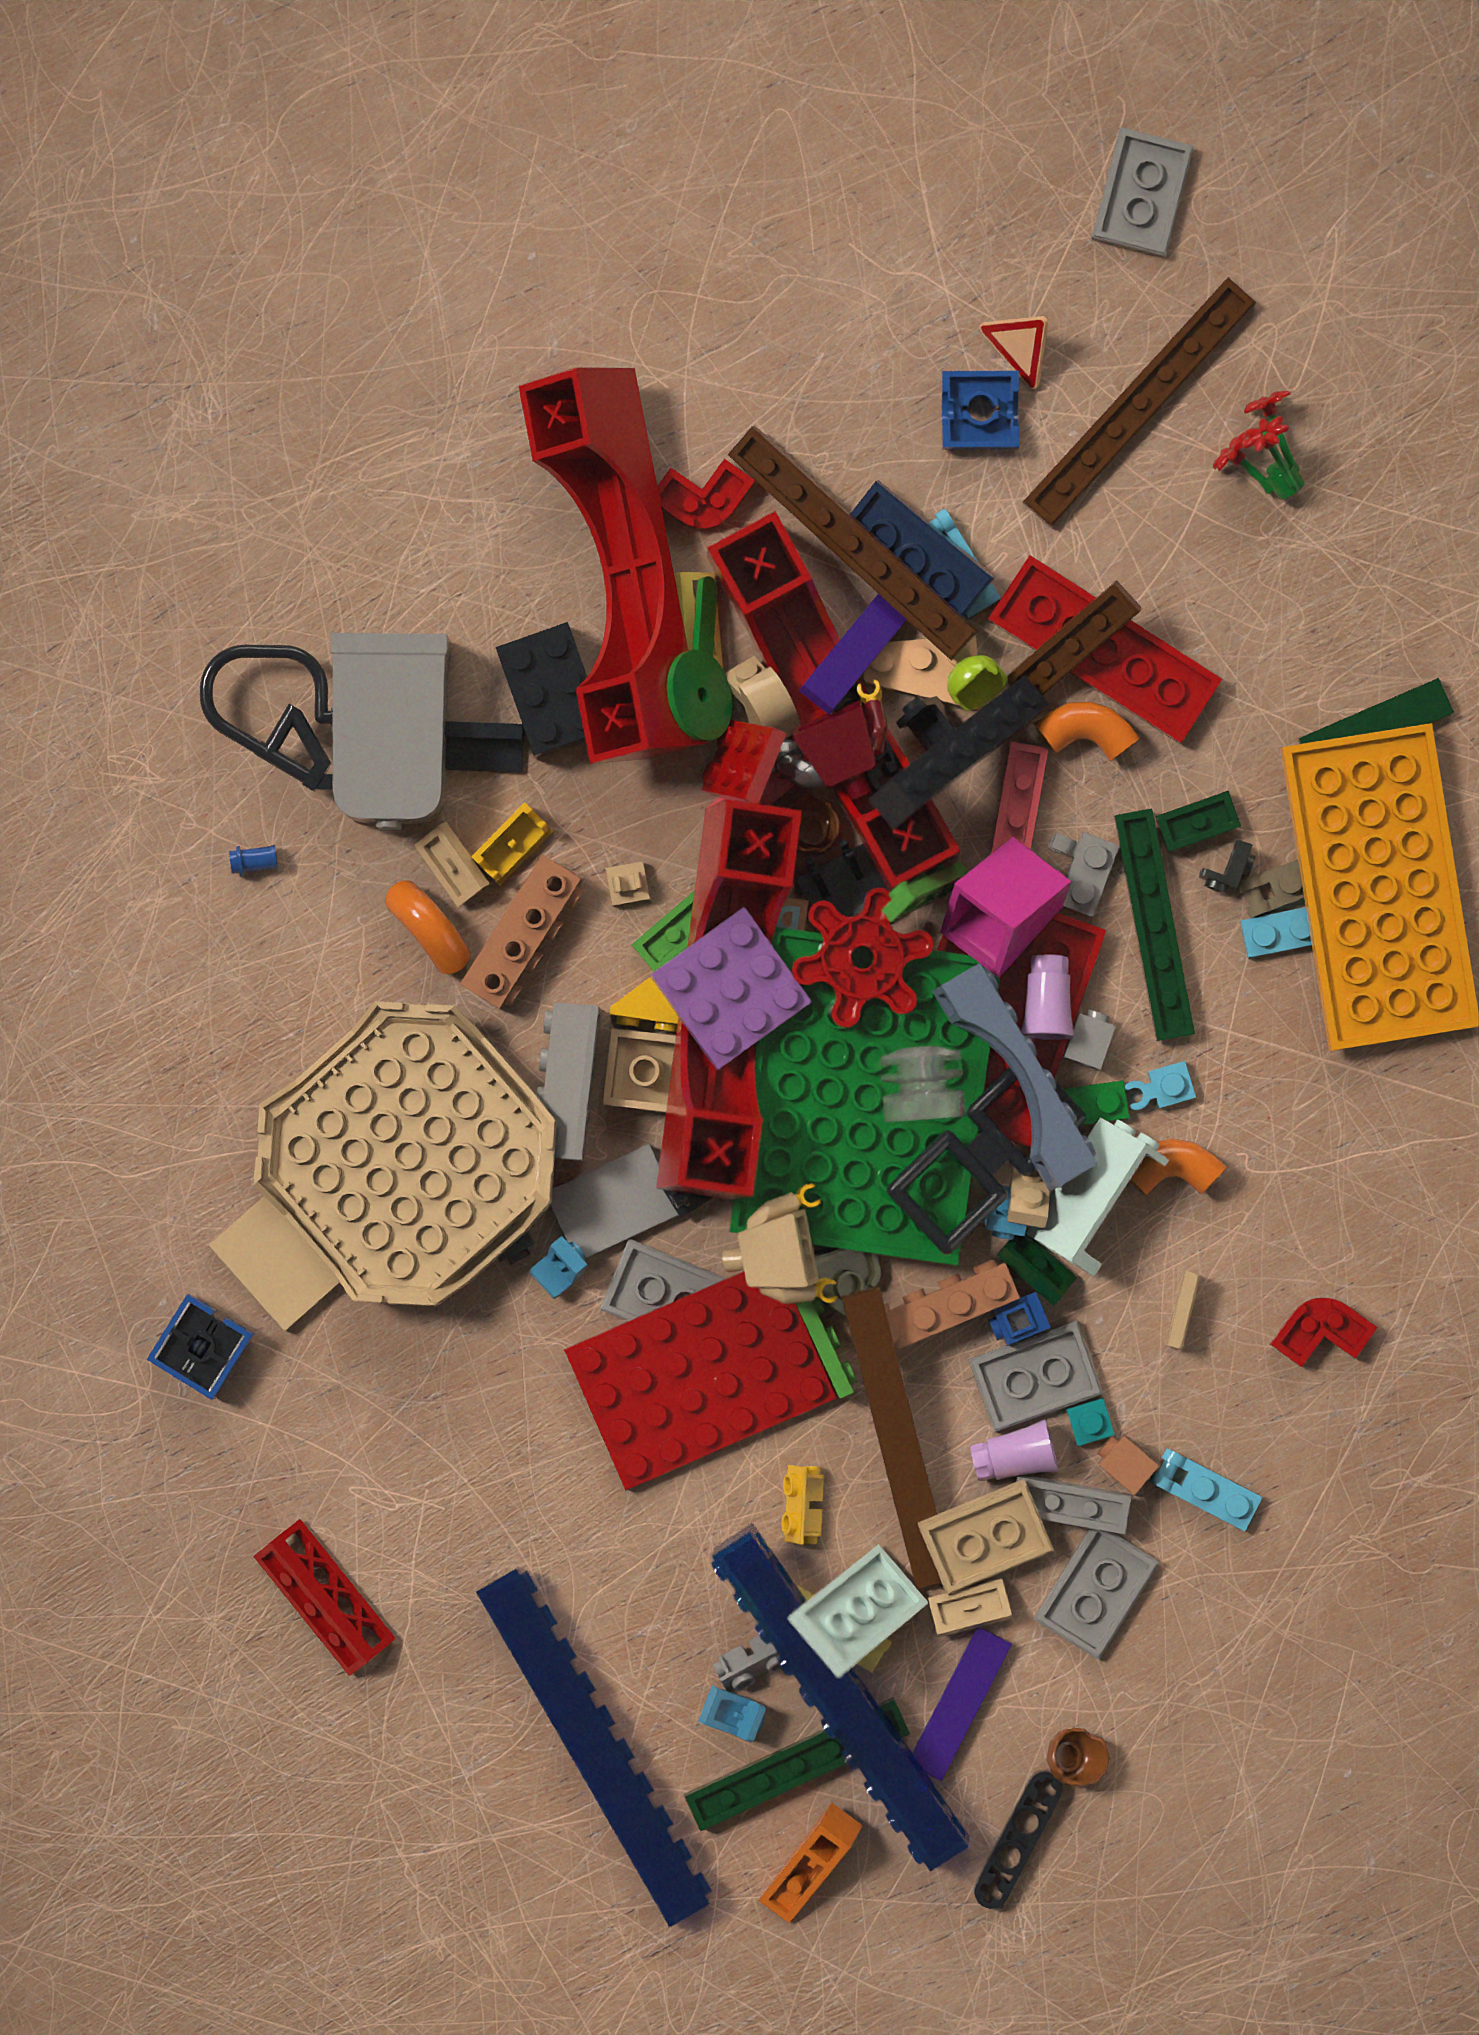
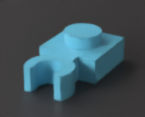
[1125,1061,1196,1110]

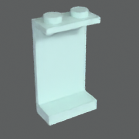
[1025,1118,1169,1277]

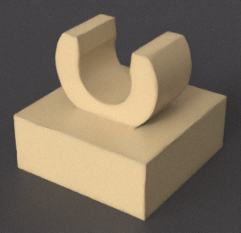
[606,861,650,906]

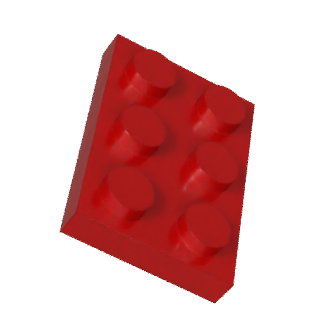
[701,720,787,804]

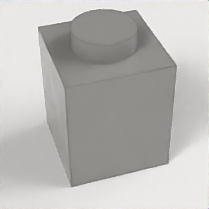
[1062,1009,1116,1070]

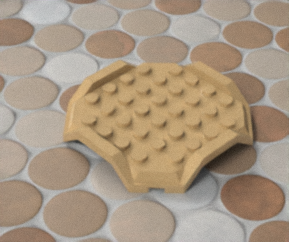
[253,1001,557,1306]

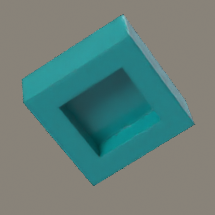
[1066,1398,1115,1446]

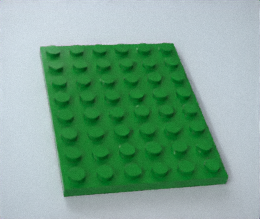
[729,927,1000,1266]

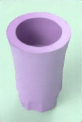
[1021,955,1074,1040]
[970,1419,1059,1481]

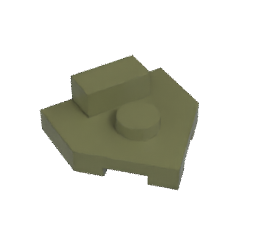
[813,1247,882,1319]

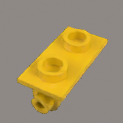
[781,1465,824,1544]

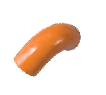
[1033,701,1141,761]
[385,880,471,974]
[1129,1138,1227,1196]

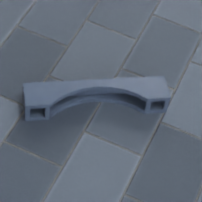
[932,963,1098,1191]

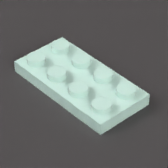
[788,1544,929,1678]

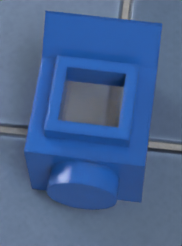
[988,1292,1051,1345]

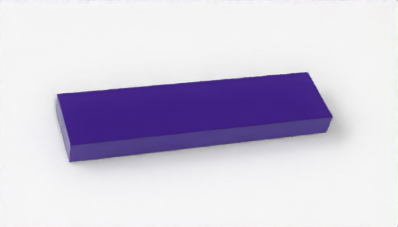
[799,594,906,715]
[907,1627,1012,1781]

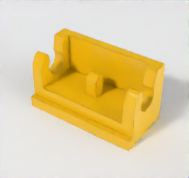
[471,802,554,886]

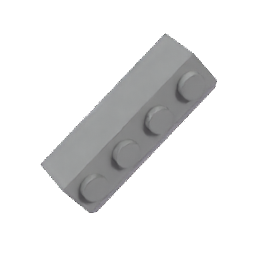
[536,1003,601,1161]

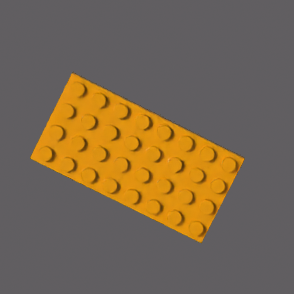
[1280,723,1479,1051]

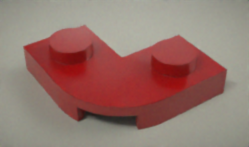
[657,458,755,529]
[1269,1298,1378,1367]

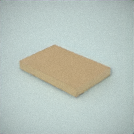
[209,1196,340,1331]
[918,1479,1054,1595]

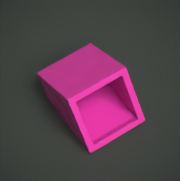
[940,837,1071,977]

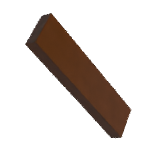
[1007,580,1142,696]

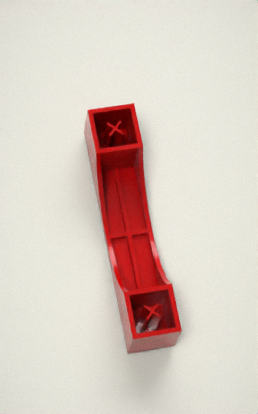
[518,368,706,764]
[707,511,960,892]
[656,799,802,1199]

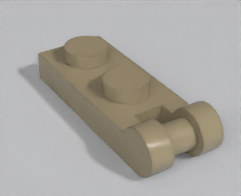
[1238,859,1304,918]

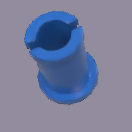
[229,845,278,877]

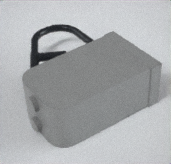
[200,633,451,831]

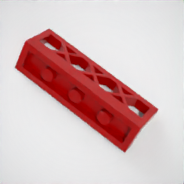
[253,1519,396,1676]

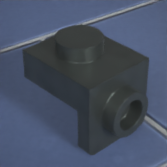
[1198,839,1256,894]

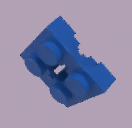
[942,371,1019,450]

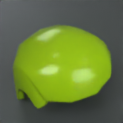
[947,655,1008,711]

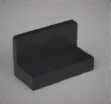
[445,721,524,773]

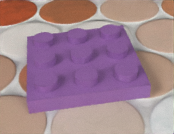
[649,907,811,1070]

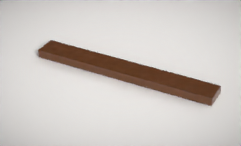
[1023,277,1256,528]
[728,426,979,661]
[842,1286,942,1589]

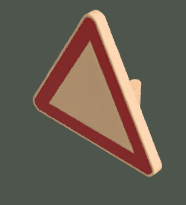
[980,316,1048,389]

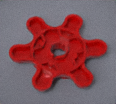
[792,888,933,1027]

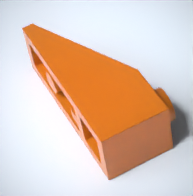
[758,1802,863,1923]

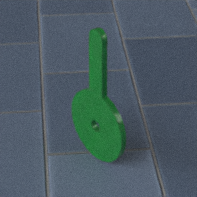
[667,576,732,742]

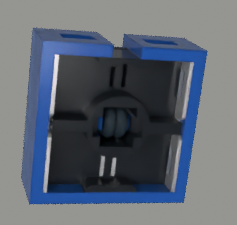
[146,1294,255,1400]

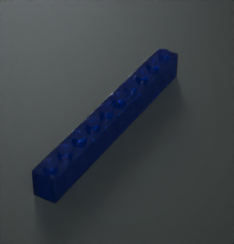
[711,1522,970,1872]
[476,1566,713,1927]

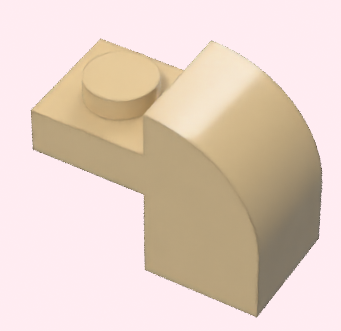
[725,656,801,739]

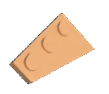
[864,635,982,711]

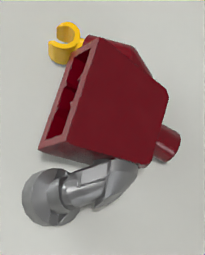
[771,680,887,799]

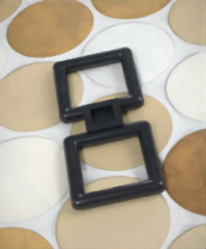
[887,1063,1086,1255]

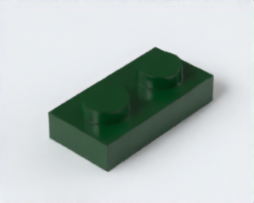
[1155,791,1241,853]
[996,1232,1077,1306]

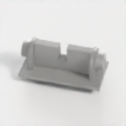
[713,1628,796,1691]

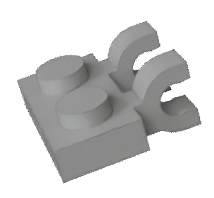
[1048,832,1119,918]

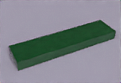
[1297,678,1454,744]

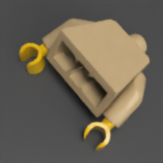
[722,1184,837,1304]

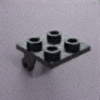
[796,838,889,917]

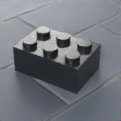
[495,622,587,759]

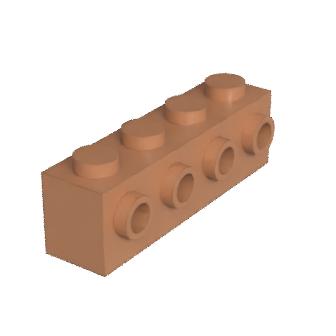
[460,854,584,1010]
[884,1259,1020,1350]

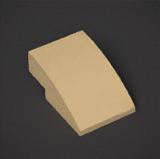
[602,1028,676,1113]

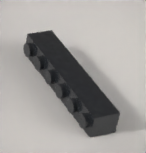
[869,676,1050,830]

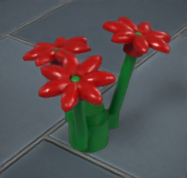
[1213,390,1305,499]

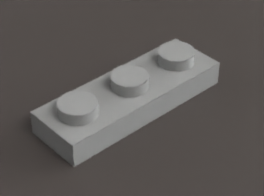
[1017,1475,1133,1534]

